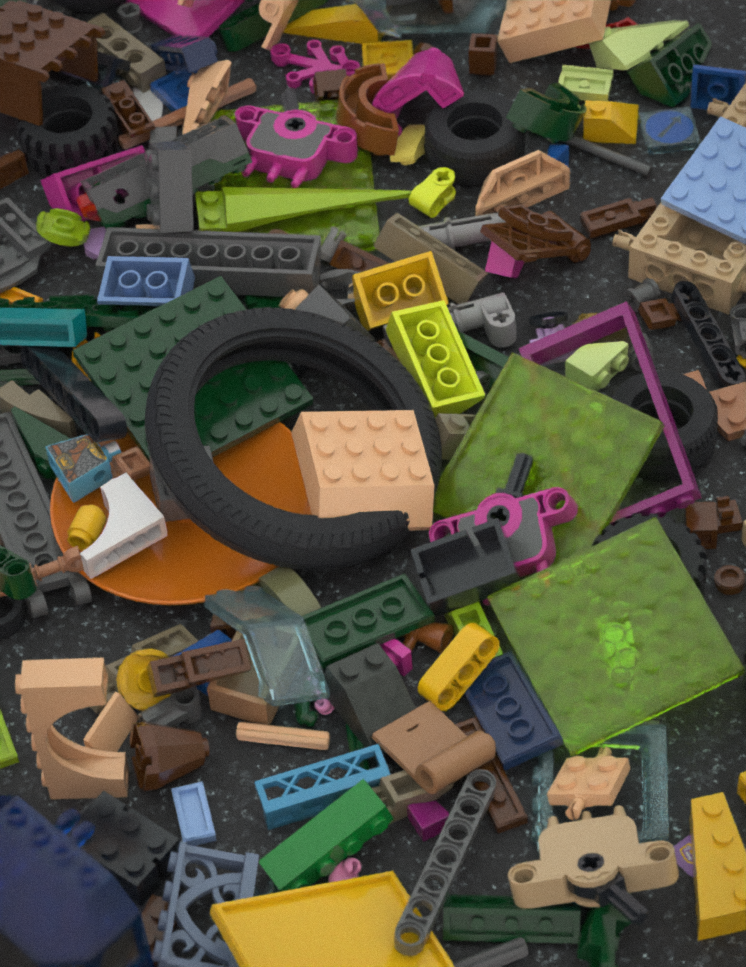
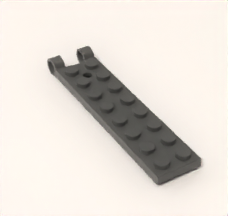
[0,411,92,619]

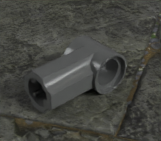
[730,304,746,359]
[138,686,202,727]

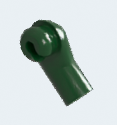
[294,680,319,727]

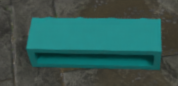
[0,308,87,347]

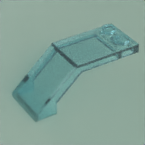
[205,586,330,706]

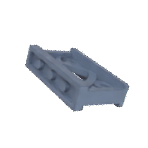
[152,841,259,967]

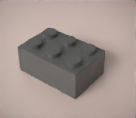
[145,141,193,233]

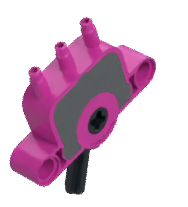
[429,453,578,605]

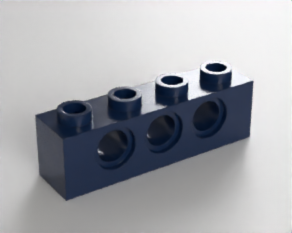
[151,34,218,73]

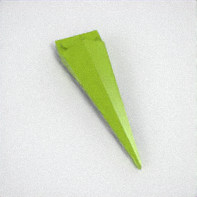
[195,187,412,232]

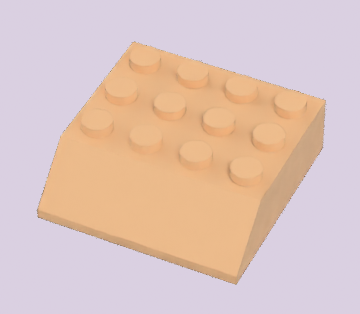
[497,0,611,63]
[291,410,434,531]

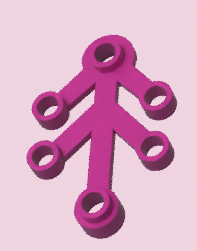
[270,40,361,93]

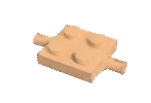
[547,747,630,820]

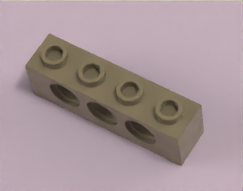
[87,13,166,93]

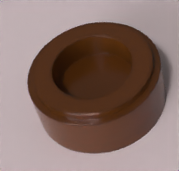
[714,565,745,595]

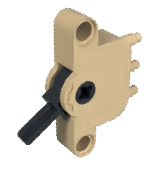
[508,805,679,925]

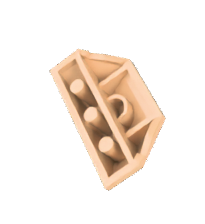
[476,150,570,216]

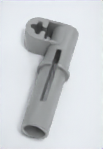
[418,212,505,251]
[382,292,517,348]

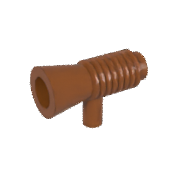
[400,622,453,654]

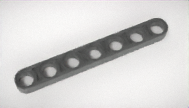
[394,769,496,956]

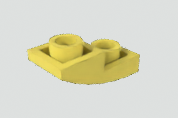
[390,125,425,165]

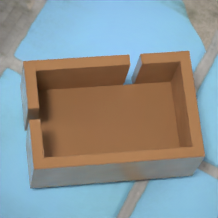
[207,615,305,725]

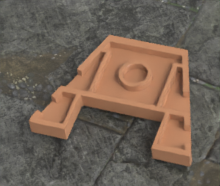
[683,370,746,441]

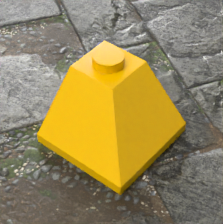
[583,100,639,144]

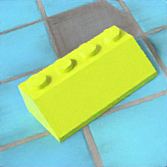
[386,300,485,419]

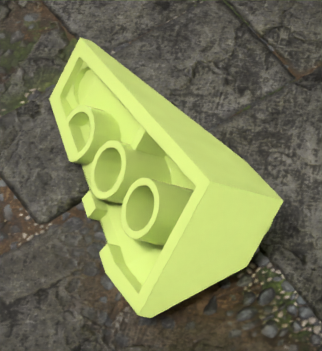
[589,20,689,70]

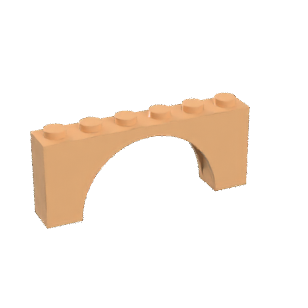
[15,658,129,800]

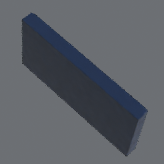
[464,650,564,770]

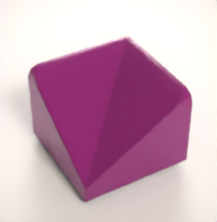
[407,801,449,842]

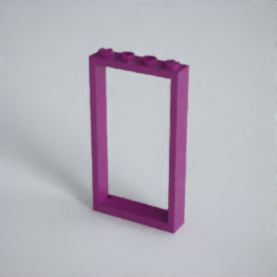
[519,301,702,543]

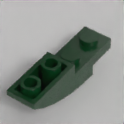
[576,892,632,967]

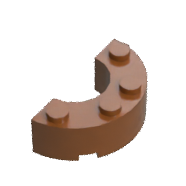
[336,63,399,156]

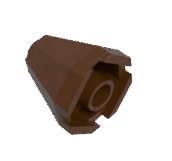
[130,722,209,791]

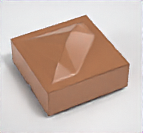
[111,446,150,481]

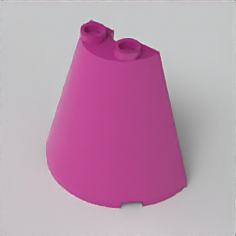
[372,48,464,136]

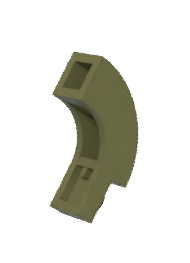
[252,567,321,645]

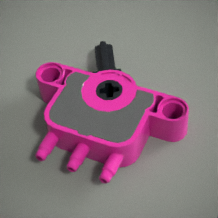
[235,89,358,188]

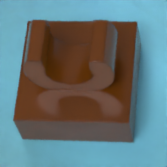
[715,496,743,534]

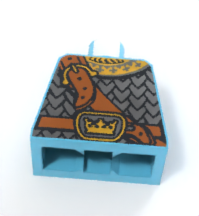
[46,434,121,503]

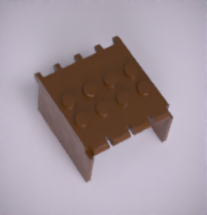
[0,0,105,126]

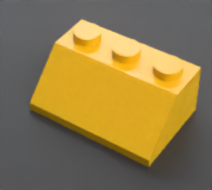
[352,251,449,331]

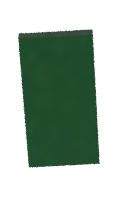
[294,573,434,669]

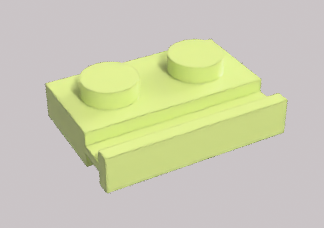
[558,65,614,101]

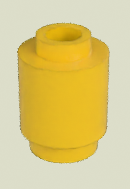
[67,505,107,551]

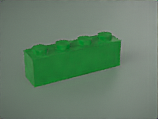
[258,778,394,892]

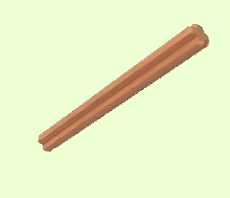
[118,78,256,150]

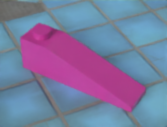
[41,145,145,221]

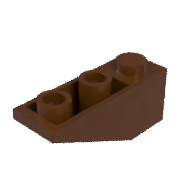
[101,80,155,138]

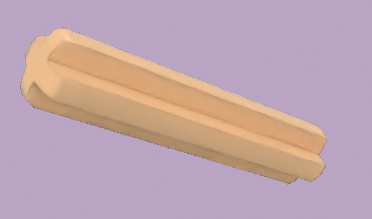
[236,722,330,750]

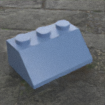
[97,256,195,306]

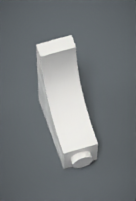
[80,473,168,579]

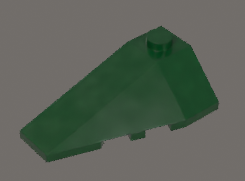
[628,22,712,107]

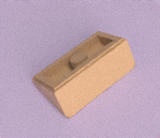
[83,692,138,752]

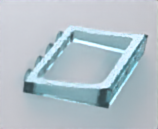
[531,725,669,857]

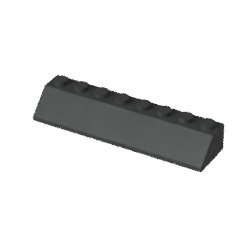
[95,227,321,297]

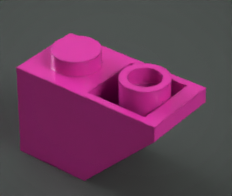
[485,241,525,278]

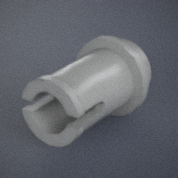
[321,226,347,263]

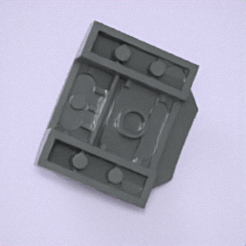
[0,197,52,293]

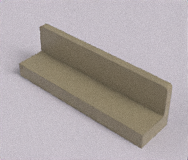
[374,213,488,304]

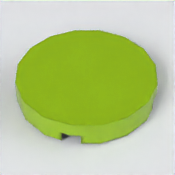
[36,208,90,246]

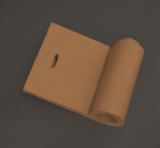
[371,701,496,794]

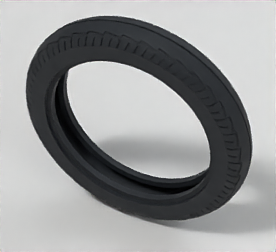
[145,307,442,570]

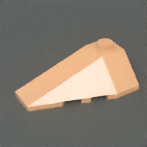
[182,60,232,135]

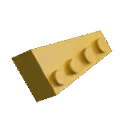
[689,792,746,941]

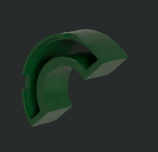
[506,83,587,144]

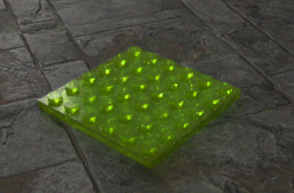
[433,352,665,584]
[487,517,745,757]

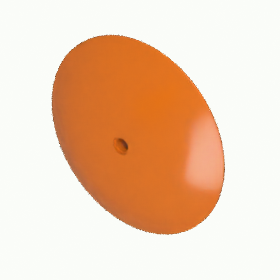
[50,422,312,605]

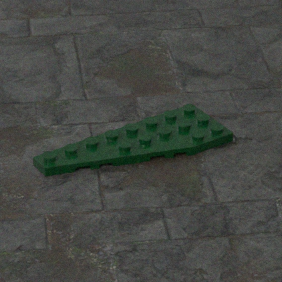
[0,295,159,331]

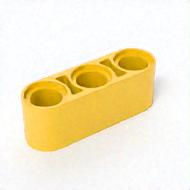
[418,623,499,711]

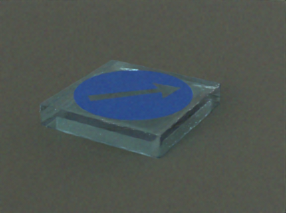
[638,107,701,155]

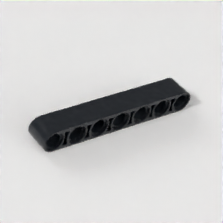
[21,346,127,443]

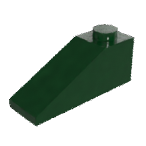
[11,406,70,481]

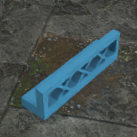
[254,744,391,830]

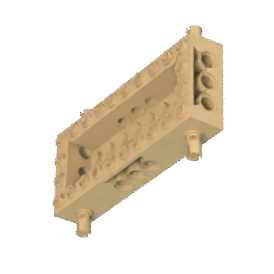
[612,83,746,314]

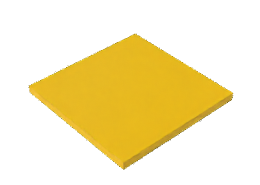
[210,871,455,967]

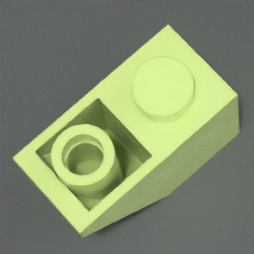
[565,341,629,396]

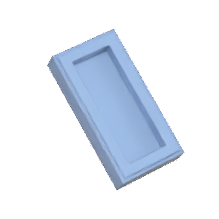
[171,781,217,846]

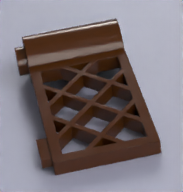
[480,211,591,262]

